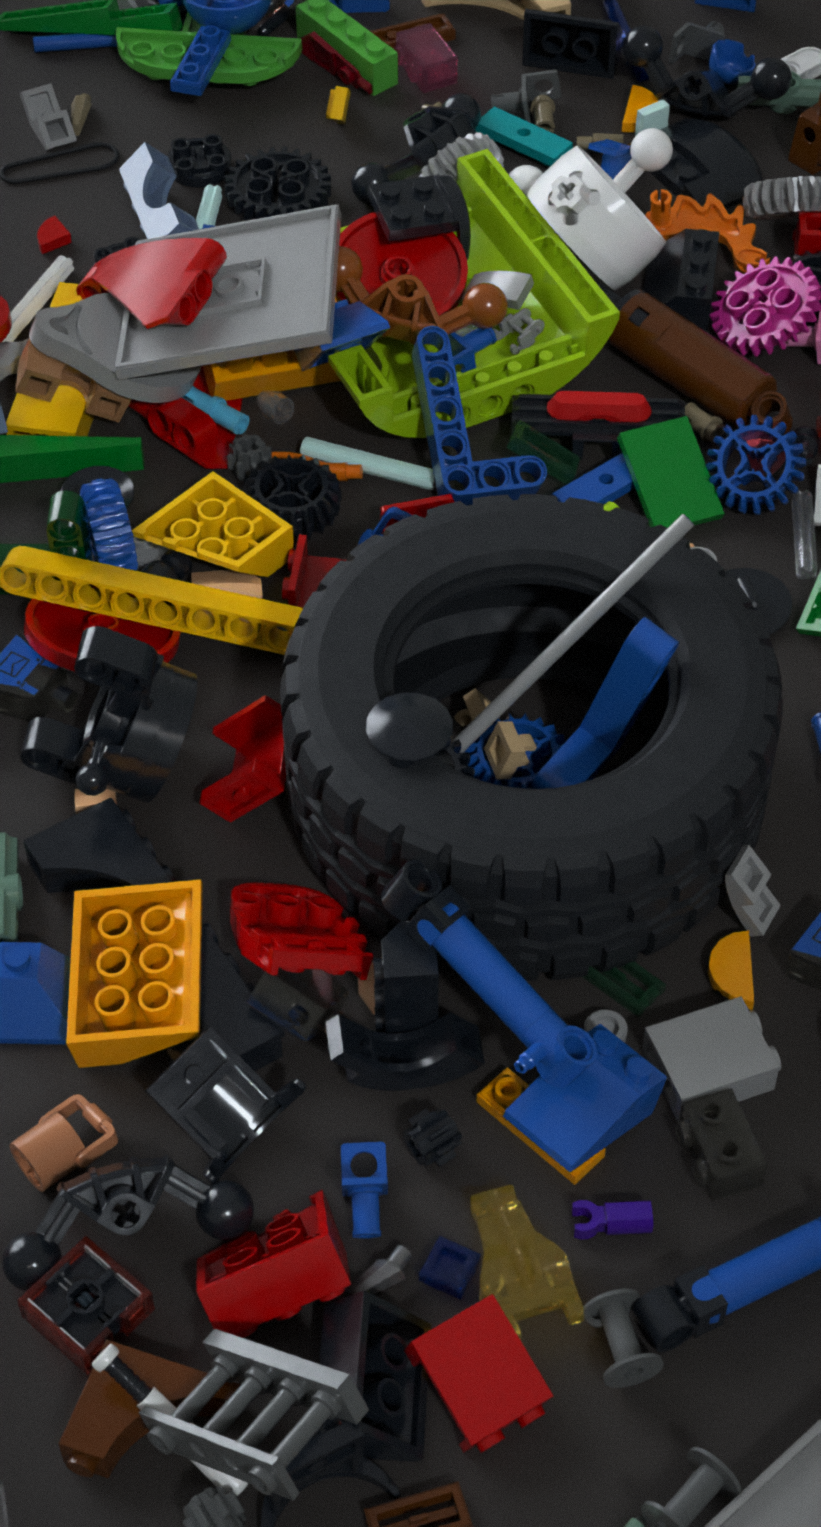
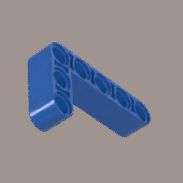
[412,326,547,506]
[529,617,680,789]

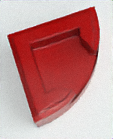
[37,215,72,254]

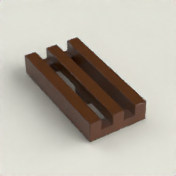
[364,1481,473,1527]

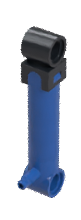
[381,859,597,1087]
[632,1216,821,1352]

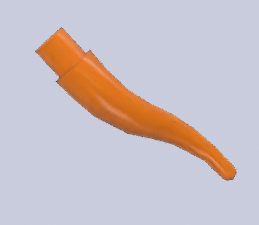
[272,451,363,481]

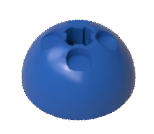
[183,0,272,35]

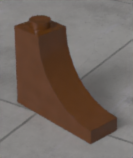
[58,1339,241,1479]

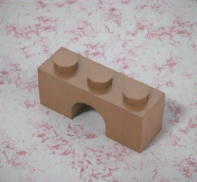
[15,338,131,422]

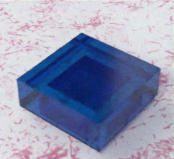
[419,1236,481,1300]

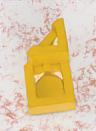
[326,86,351,125]

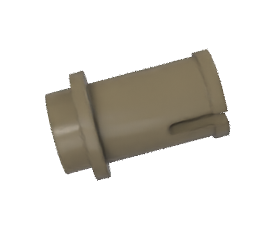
[530,95,555,133]
[685,402,725,443]

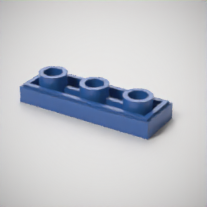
[170,25,231,96]
[552,453,635,504]

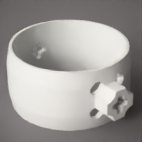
[527,145,666,291]

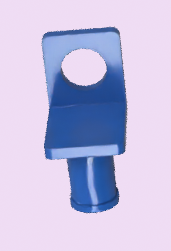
[588,139,632,179]
[439,328,497,380]
[341,1142,388,1239]

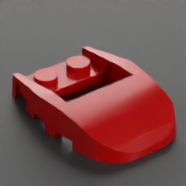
[230,882,374,980]

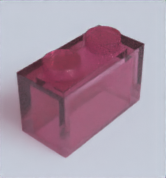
[394,23,458,93]

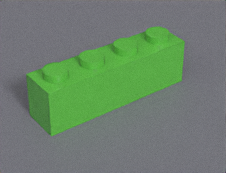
[296,0,398,96]

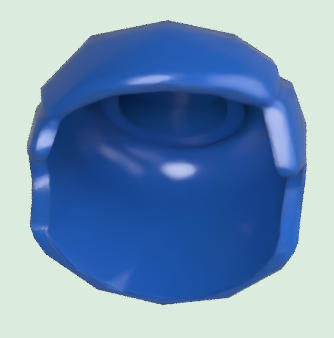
[709,39,756,86]

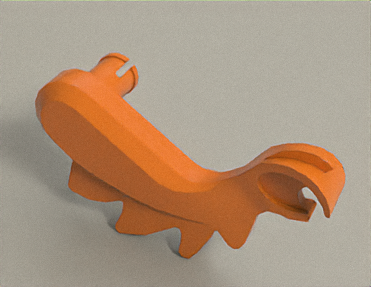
[645,189,770,274]

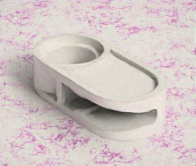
[781,47,821,79]

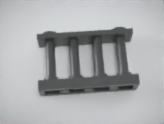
[139,1329,369,1501]

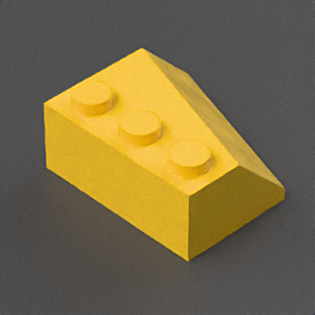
[132,471,294,577]

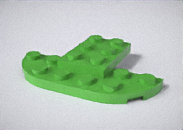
[116,12,302,86]

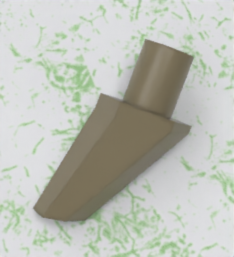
[71,93,92,136]
[576,133,624,154]

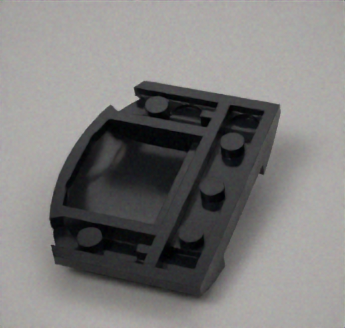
[626,118,763,209]

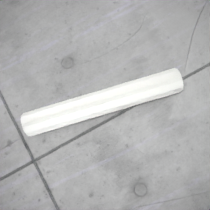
[2,255,74,342]

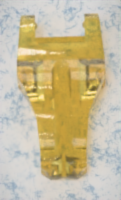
[470,1184,584,1340]

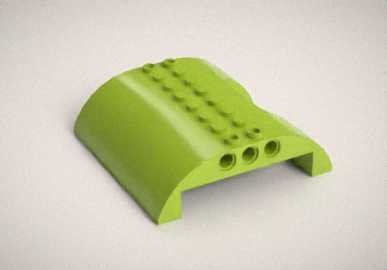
[328,149,620,438]

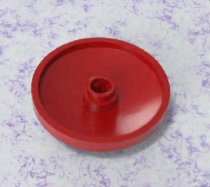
[336,212,468,316]
[24,584,181,672]

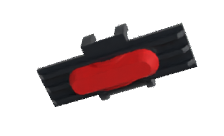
[511,391,685,460]

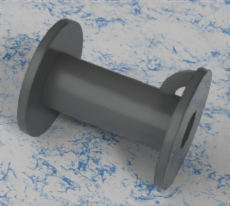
[581,1288,664,1388]
[641,1447,741,1527]

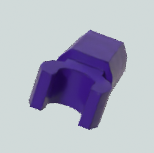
[571,1200,653,1240]

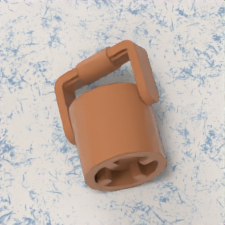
[9,1094,118,1192]

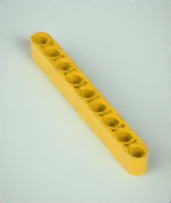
[0,546,303,655]

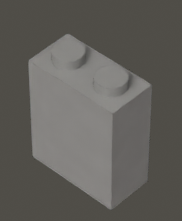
[642,996,781,1122]

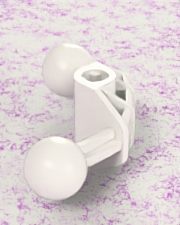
[509,128,673,199]

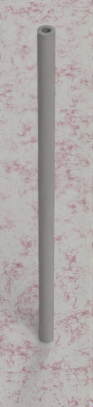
[452,514,694,753]

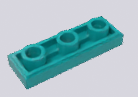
[475,106,573,166]

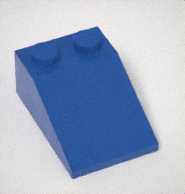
[294,299,390,371]
[503,1024,667,1172]

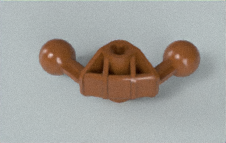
[336,246,508,345]

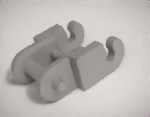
[493,308,545,355]

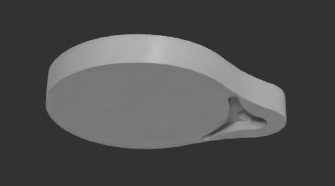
[29,293,202,403]

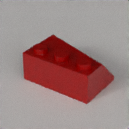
[196,1189,351,1338]

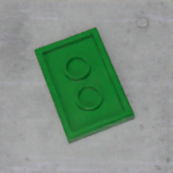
[617,416,724,528]

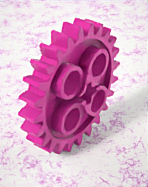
[710,256,821,357]

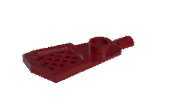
[300,31,373,94]

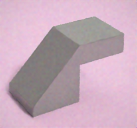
[20,83,77,151]

